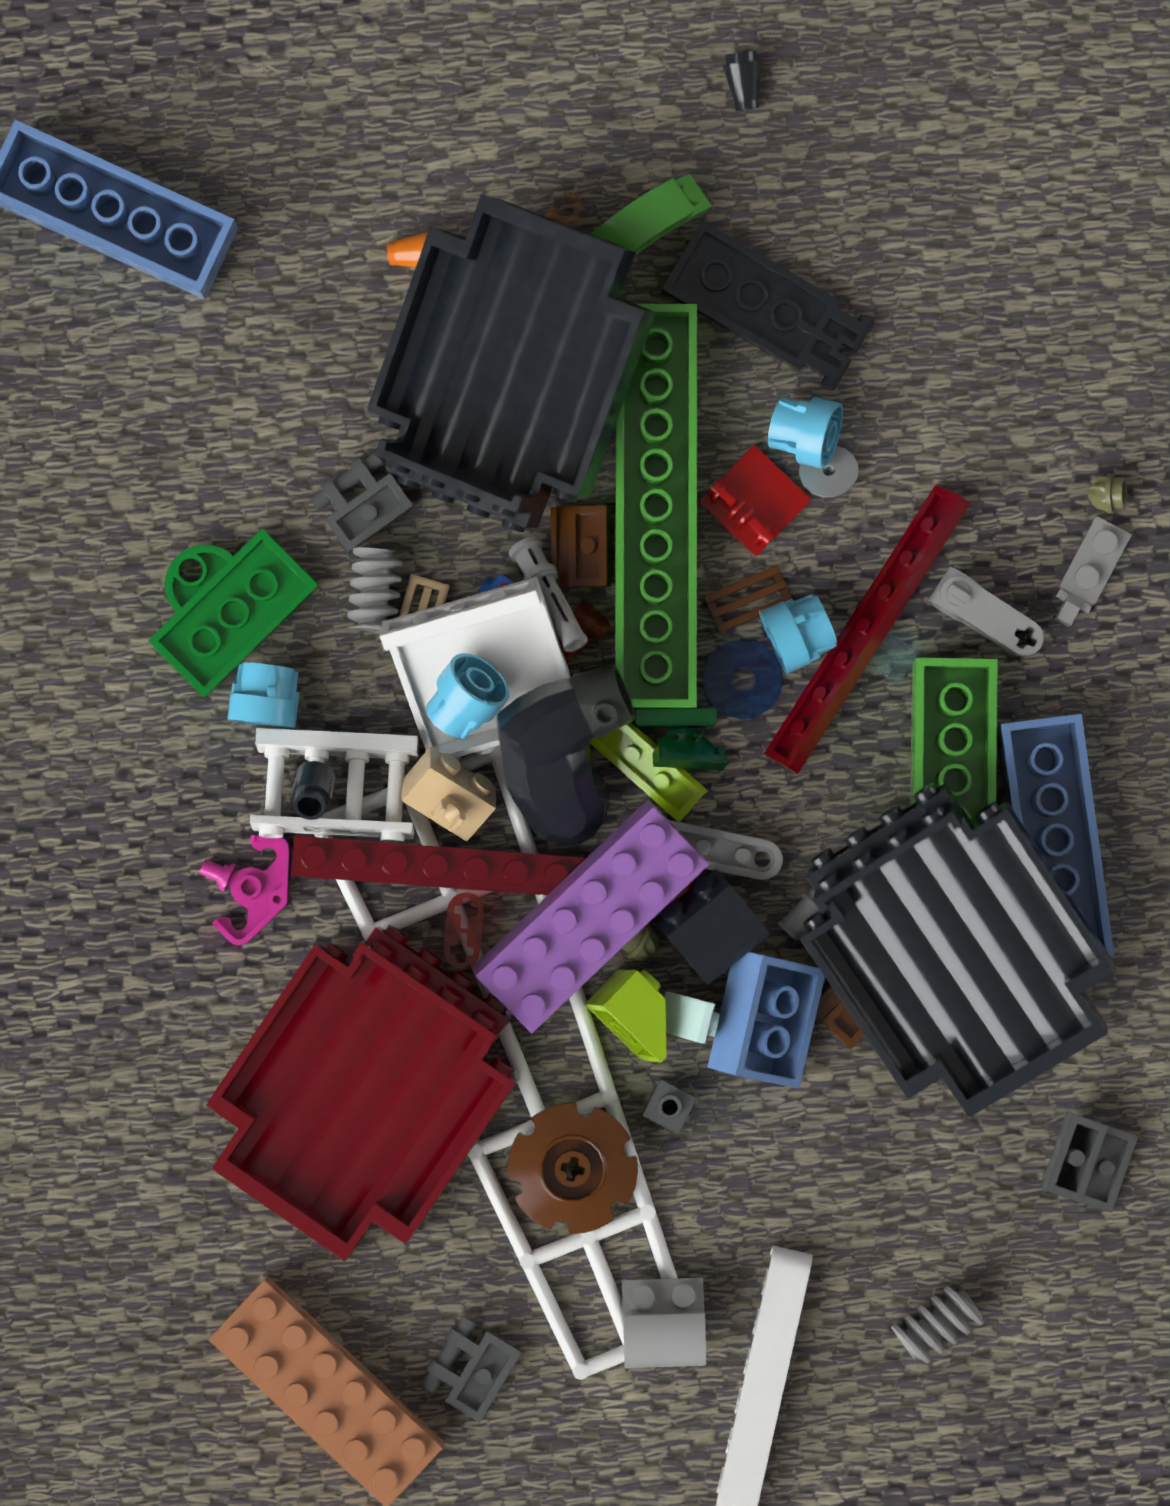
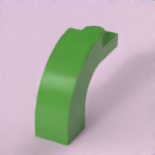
[591,174,712,257]

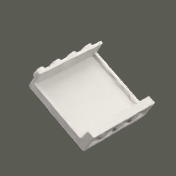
[380,577,571,760]

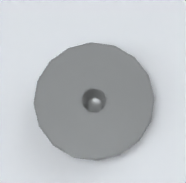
[799,446,859,497]

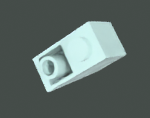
[664,991,720,1044]

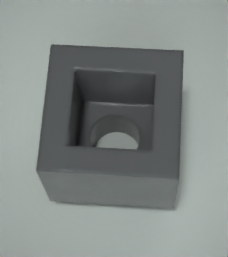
[642,1078,697,1134]

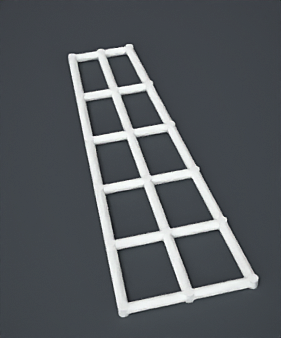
[314,745,678,1380]

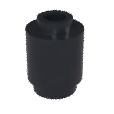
[290,761,336,820]

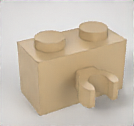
[401,746,496,841]

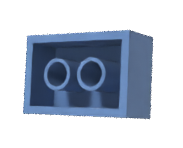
[707,952,825,1088]

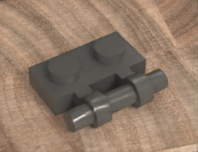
[310,452,414,553]
[422,1315,522,1422]

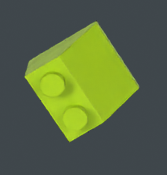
[584,970,667,1063]

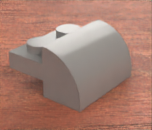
[622,1278,706,1368]

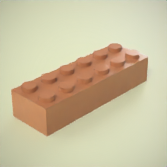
[208,1276,444,1506]

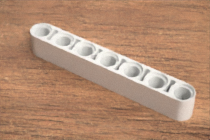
[716,1246,813,1506]

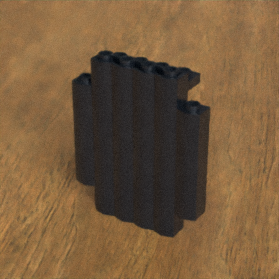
[367,194,656,532]
[800,783,1115,1118]

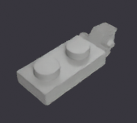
[1054,516,1132,627]

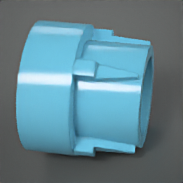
[768,397,843,470]
[759,594,837,674]
[427,653,510,740]
[227,662,299,729]

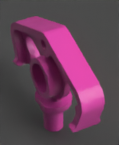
[199,835,291,945]

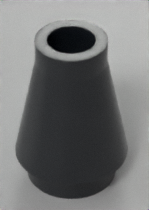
[722,51,762,111]

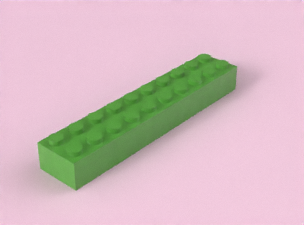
[615,304,697,710]

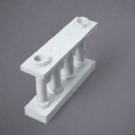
[250,728,419,844]

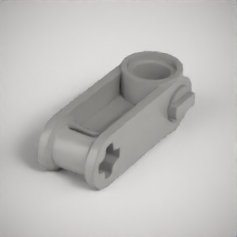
[928,567,1044,656]

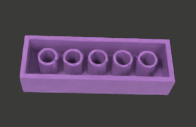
[473,799,709,1033]

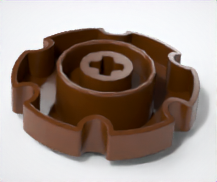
[508,1102,638,1234]

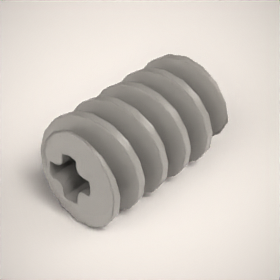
[347,547,403,632]
[891,1281,984,1364]

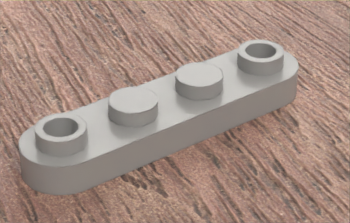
[669,820,783,880]

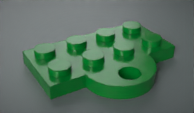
[148,529,320,699]

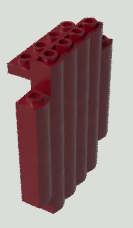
[205,925,518,1262]

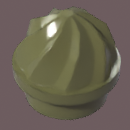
[1088,473,1127,514]
[621,923,659,961]

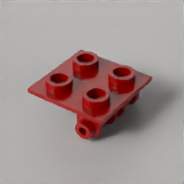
[699,445,812,557]

